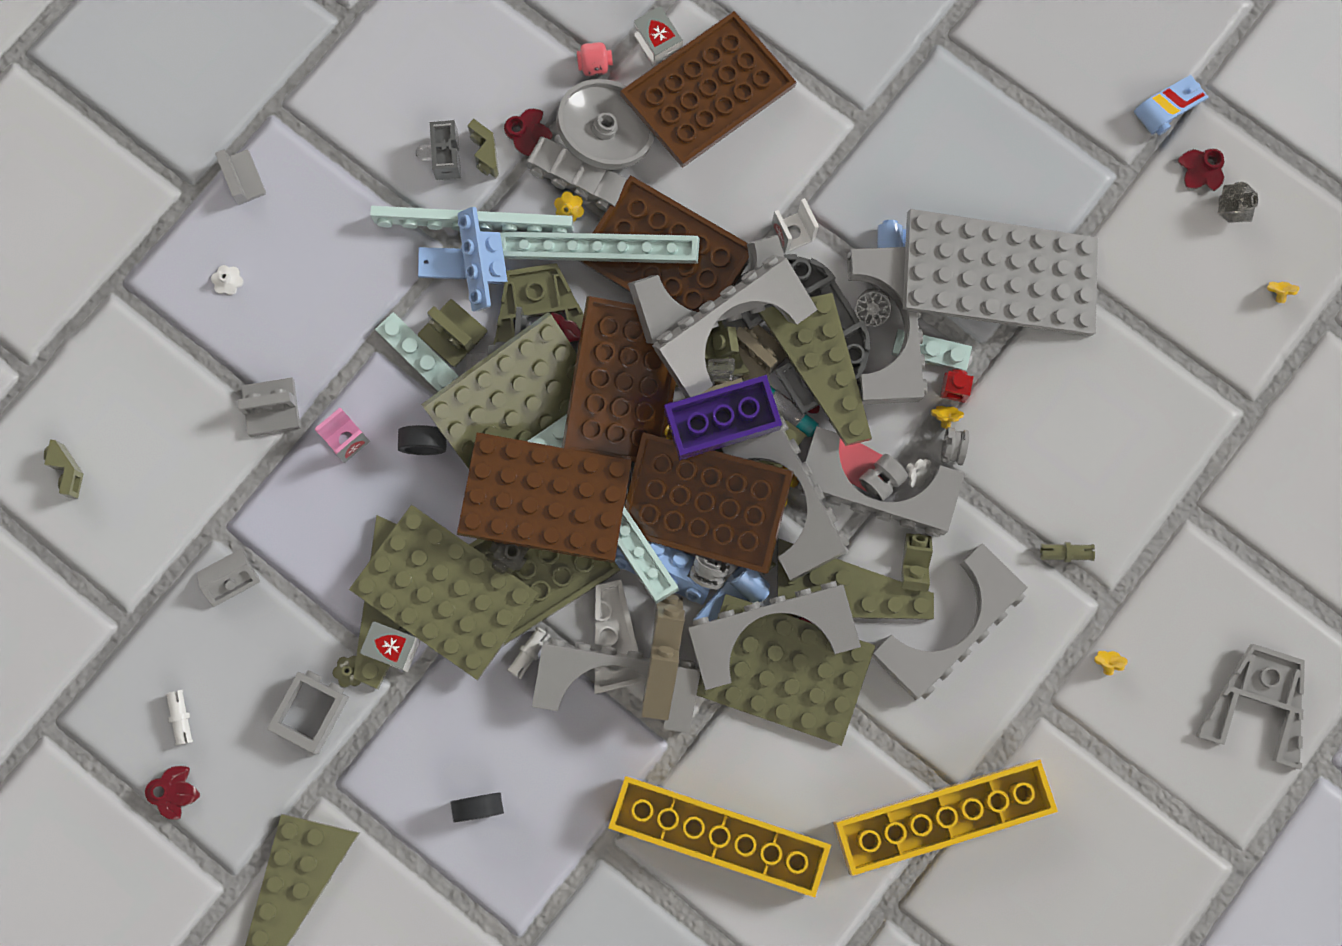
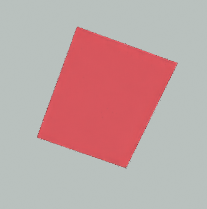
[839,438,883,492]

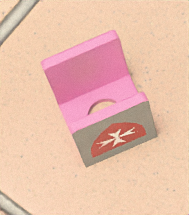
[314,407,370,463]

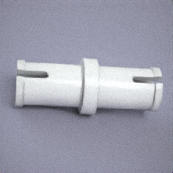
[507,627,551,679]
[165,690,193,746]

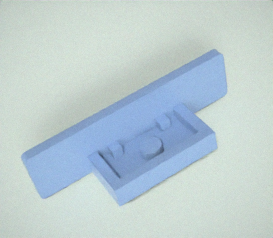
[458,207,507,312]
[615,541,710,605]

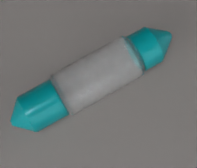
[770,385,819,438]

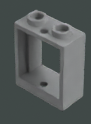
[267,670,349,754]

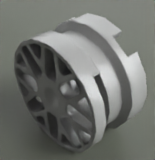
[855,289,891,327]
[941,427,969,466]
[689,554,730,589]

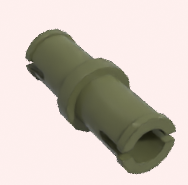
[1040,542,1095,563]

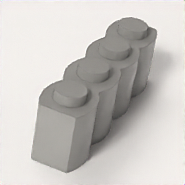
[527,137,627,212]

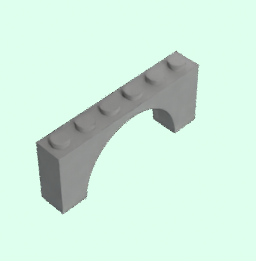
[628,235,784,344]
[846,247,927,405]
[652,255,817,398]
[721,416,850,581]
[797,427,965,537]
[872,543,1028,700]
[688,581,861,690]
[532,637,700,734]

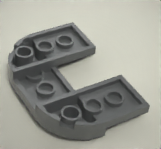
[734,254,870,415]

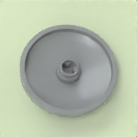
[556,79,654,170]

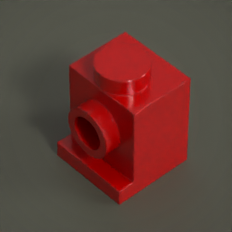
[940,369,974,403]

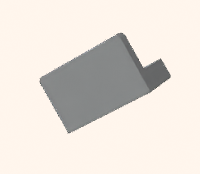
[215,149,266,205]
[197,548,260,607]

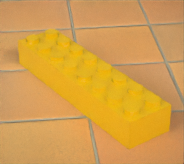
[833,759,1058,876]
[608,776,831,898]

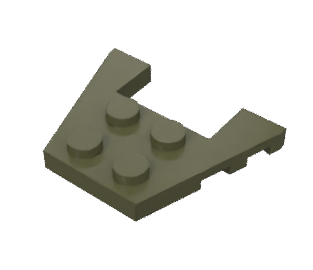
[493,263,584,345]

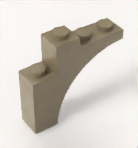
[641,594,685,721]

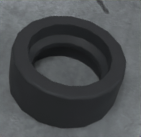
[398,425,447,455]
[450,792,504,823]

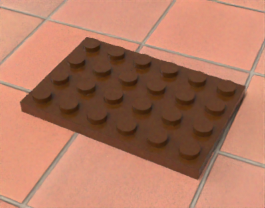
[620,11,797,168]
[579,175,749,312]
[562,296,676,462]
[457,432,632,563]
[625,433,794,574]

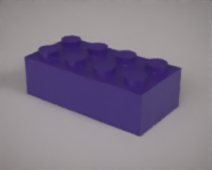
[664,375,782,460]

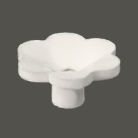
[211,265,243,295]
[906,459,931,488]

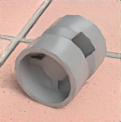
[859,454,908,502]

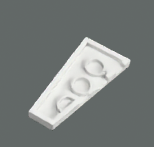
[595,580,646,694]

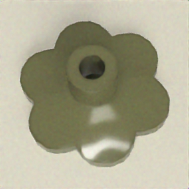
[333,656,361,687]

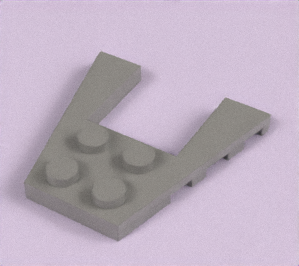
[1196,644,1305,770]

